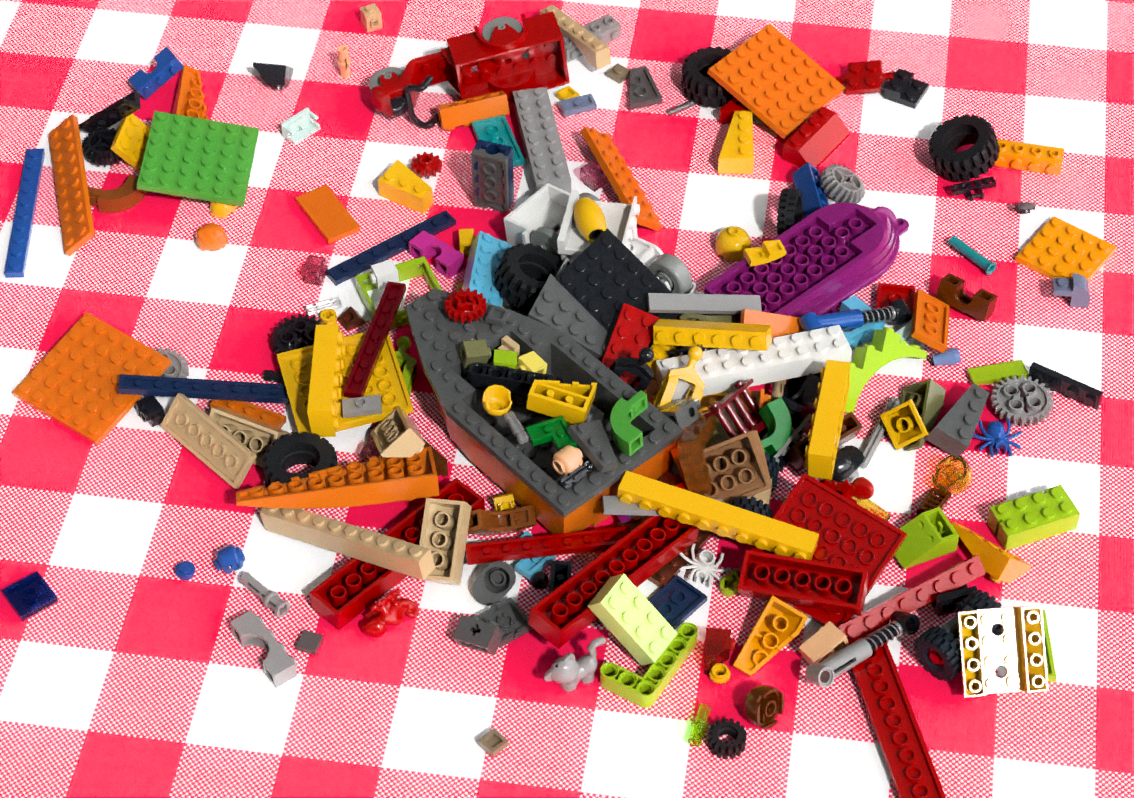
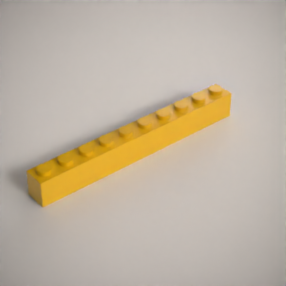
[617,470,819,560]

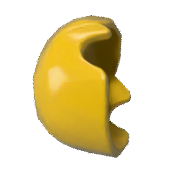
[209,202,237,219]
[482,385,512,416]

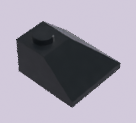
[253,62,294,90]

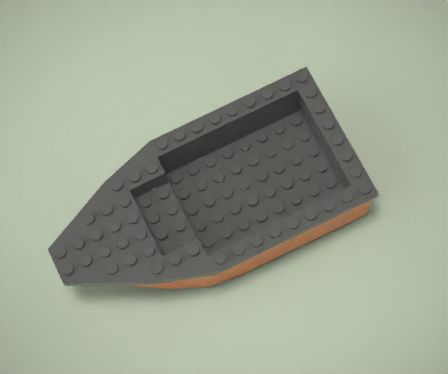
[405,288,684,534]

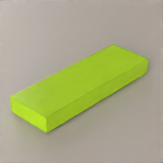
[967,360,1028,386]

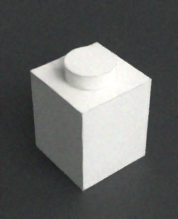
[369,259,399,290]

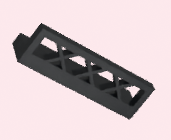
[79,91,141,134]

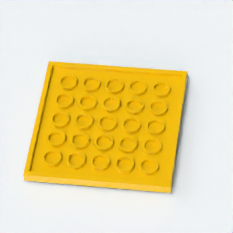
[276,332,414,435]

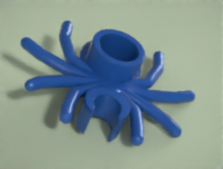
[973,419,1022,458]

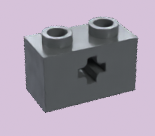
[452,615,504,656]

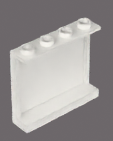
[557,190,640,256]

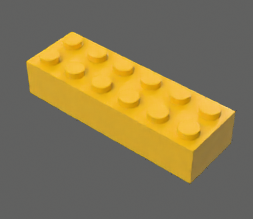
[307,324,346,437]
[805,360,850,480]

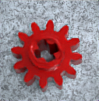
[411,152,442,179]

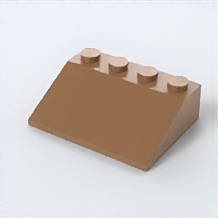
[678,430,772,504]

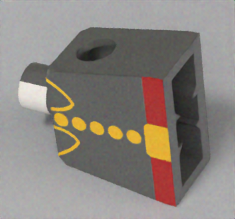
[657,398,701,429]

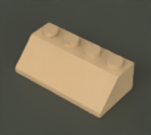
[370,406,425,457]
[209,407,289,467]
[414,498,472,586]

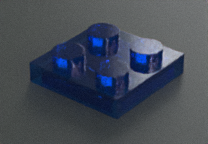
[1,571,58,621]

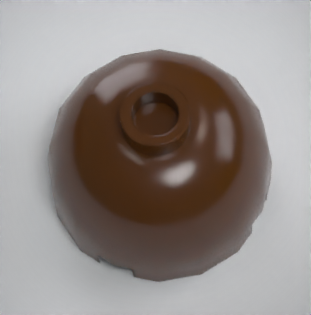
[744,685,785,729]

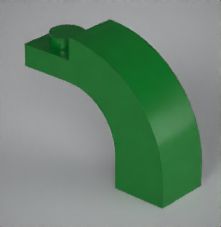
[758,397,792,457]

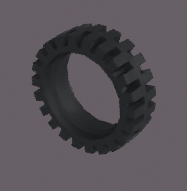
[777,188,803,236]

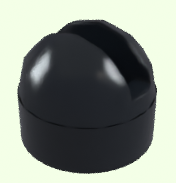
[531,571,549,590]

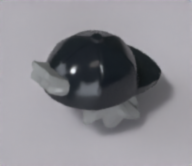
[830,445,864,482]

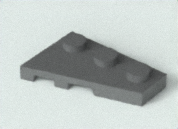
[630,66,662,110]

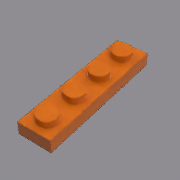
[210,399,286,429]

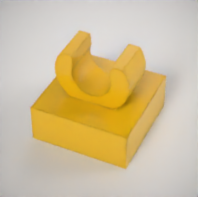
[492,493,516,512]

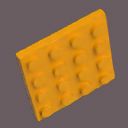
[1015,216,1116,282]

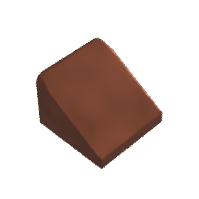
[337,306,365,331]

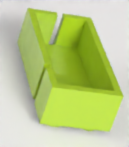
[987,485,1080,551]

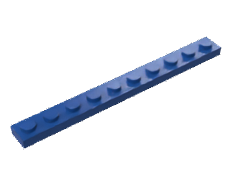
[4,149,45,278]

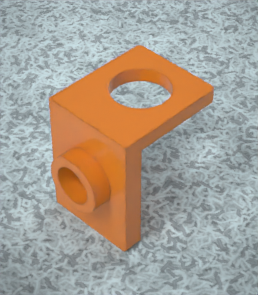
[741,389,768,410]

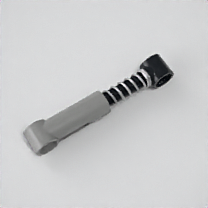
[805,611,920,688]

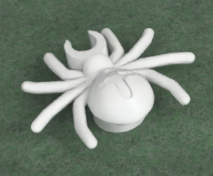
[679,543,731,588]

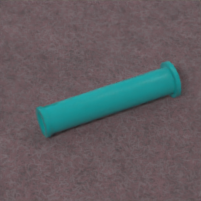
[948,236,997,275]

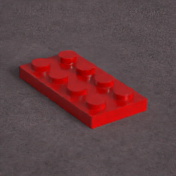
[601,303,659,385]

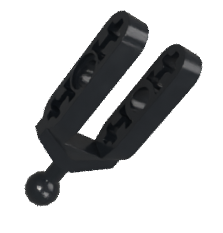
[609,347,654,392]

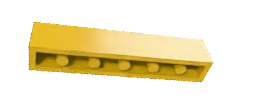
[653,319,772,351]

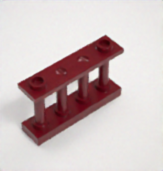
[704,379,766,439]

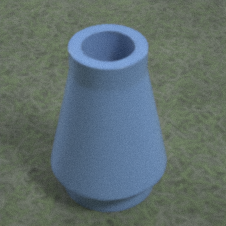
[932,347,961,366]

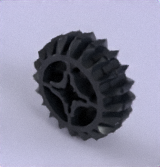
[82,127,124,167]

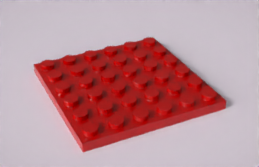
[736,473,907,626]

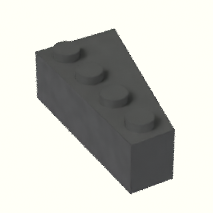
[925,383,990,458]

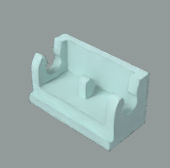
[281,107,321,145]

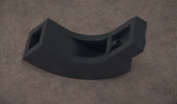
[782,373,822,421]

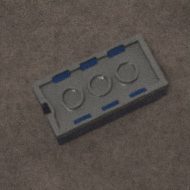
[471,139,514,214]

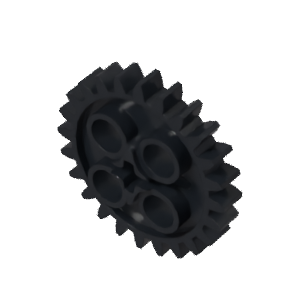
[270,314,327,357]

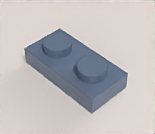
[559,93,597,117]

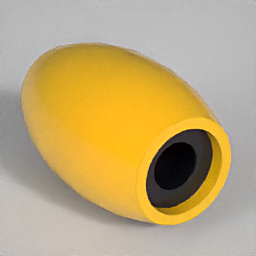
[573,197,607,243]

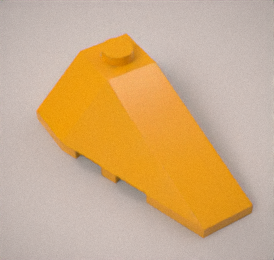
[733,595,808,677]

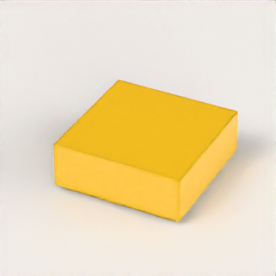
[555,85,579,101]

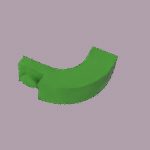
[610,390,648,457]

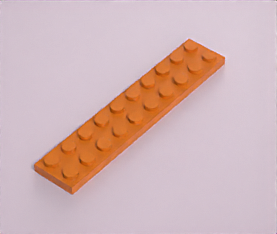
[48,114,95,256]

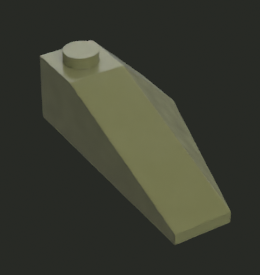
[899,379,946,452]

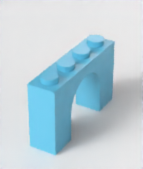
[840,295,886,351]

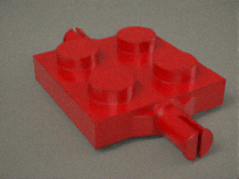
[835,60,894,95]

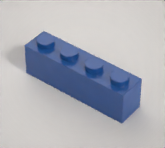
[792,162,829,218]

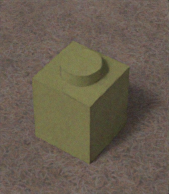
[459,339,491,368]

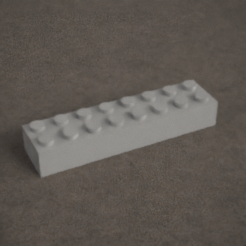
[513,87,571,193]

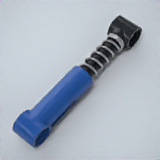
[799,299,913,332]

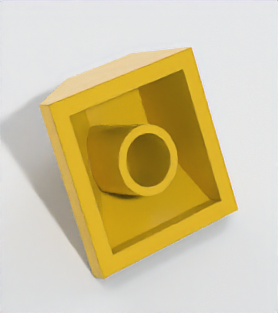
[880,399,929,450]

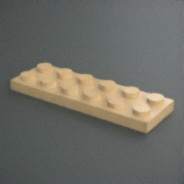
[160,393,257,489]

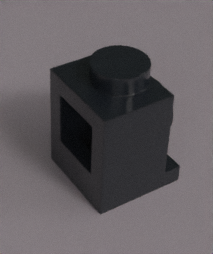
[135,395,165,427]

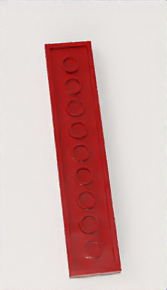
[847,635,946,798]

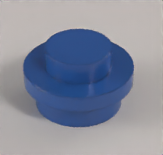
[175,561,195,581]

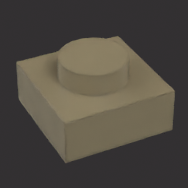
[607,63,630,84]
[478,728,509,757]

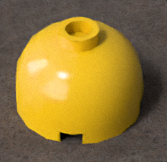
[715,226,751,262]

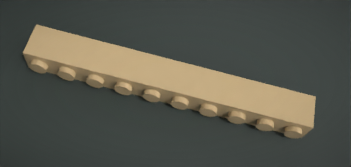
[259,508,435,580]

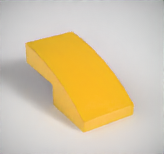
[743,240,787,267]

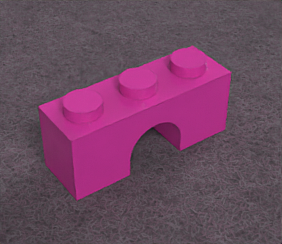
[409,230,464,279]

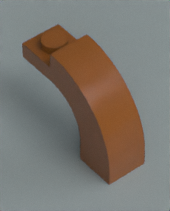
[88,174,148,213]
[468,505,536,535]

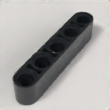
[467,362,564,398]

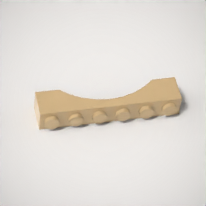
[540,5,611,70]

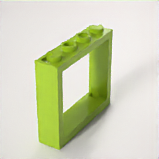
[355,256,442,330]

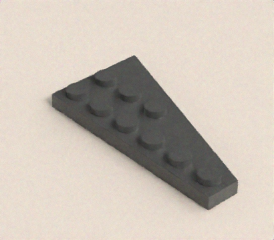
[527,273,611,361]

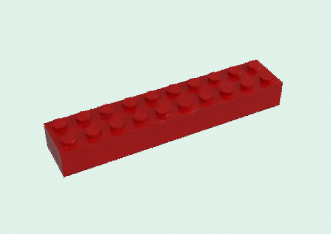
[309,478,485,630]
[528,516,699,649]

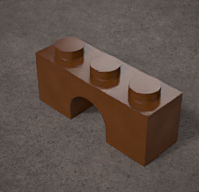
[936,273,998,322]

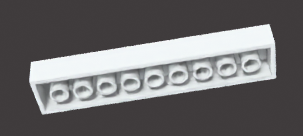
[656,325,852,401]

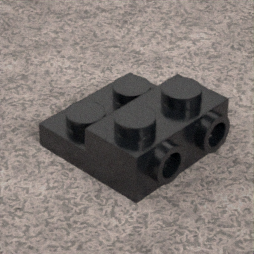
[882,68,929,109]

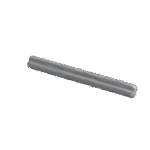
[860,397,900,469]

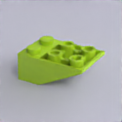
[894,507,959,570]

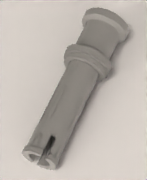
[239,572,290,618]

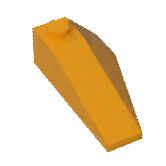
[951,522,1032,583]

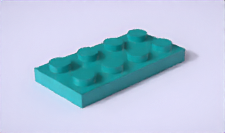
[471,115,525,167]

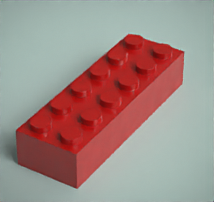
[737,550,870,616]

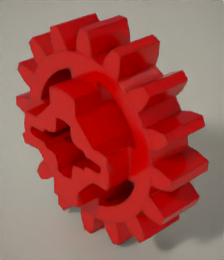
[445,288,486,324]

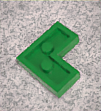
[525,416,578,451]

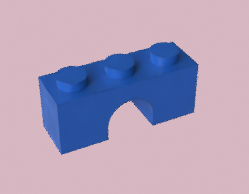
[128,46,184,100]

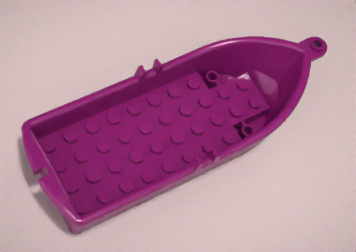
[704,202,909,323]

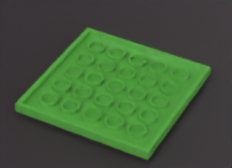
[137,111,259,207]

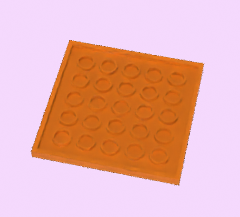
[707,23,846,139]
[12,312,172,446]

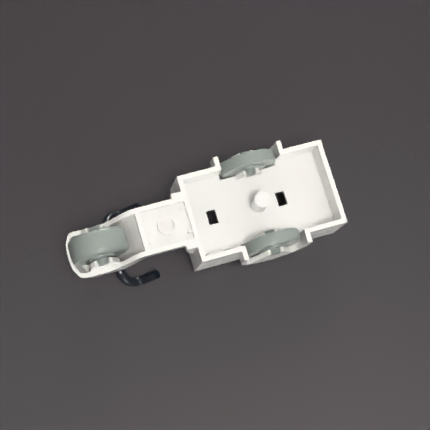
[503,183,696,294]

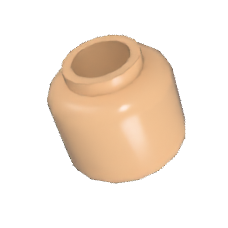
[552,445,583,475]

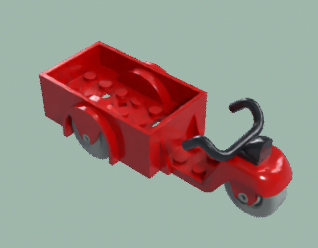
[369,11,570,129]

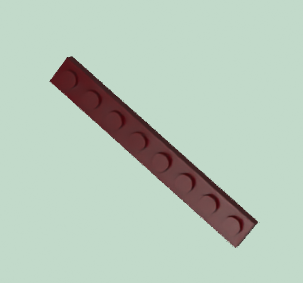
[343,281,406,398]

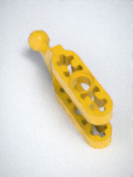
[653,346,705,436]

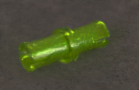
[688,703,712,747]

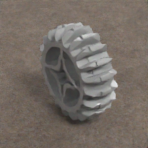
[819,163,866,204]

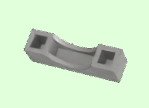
[230,610,298,688]

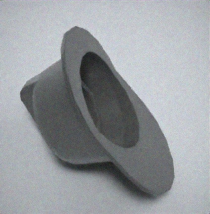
[472,561,516,606]

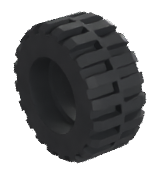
[682,46,734,108]
[928,114,1000,182]
[494,243,563,312]
[262,432,338,488]

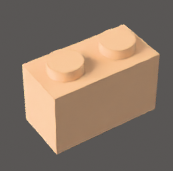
[798,621,849,664]

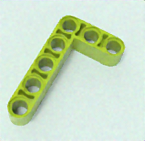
[600,622,698,708]

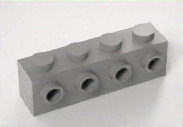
[563,14,621,63]

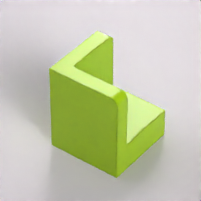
[493,349,518,369]

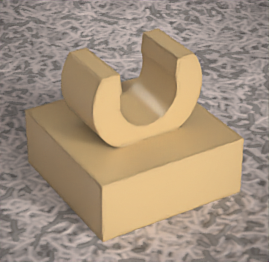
[498,335,520,360]

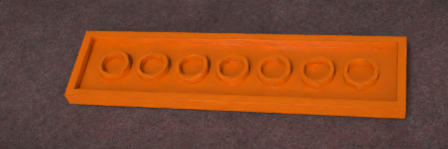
[580,126,663,231]

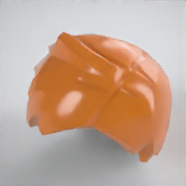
[196,223,228,251]

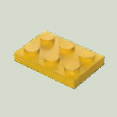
[110,113,150,170]

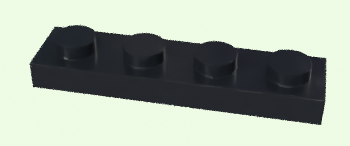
[1028,362,1103,410]

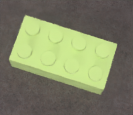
[588,573,677,666]

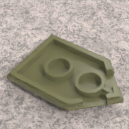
[680,313,737,323]

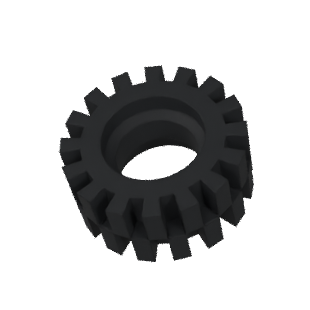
[707,718,747,760]

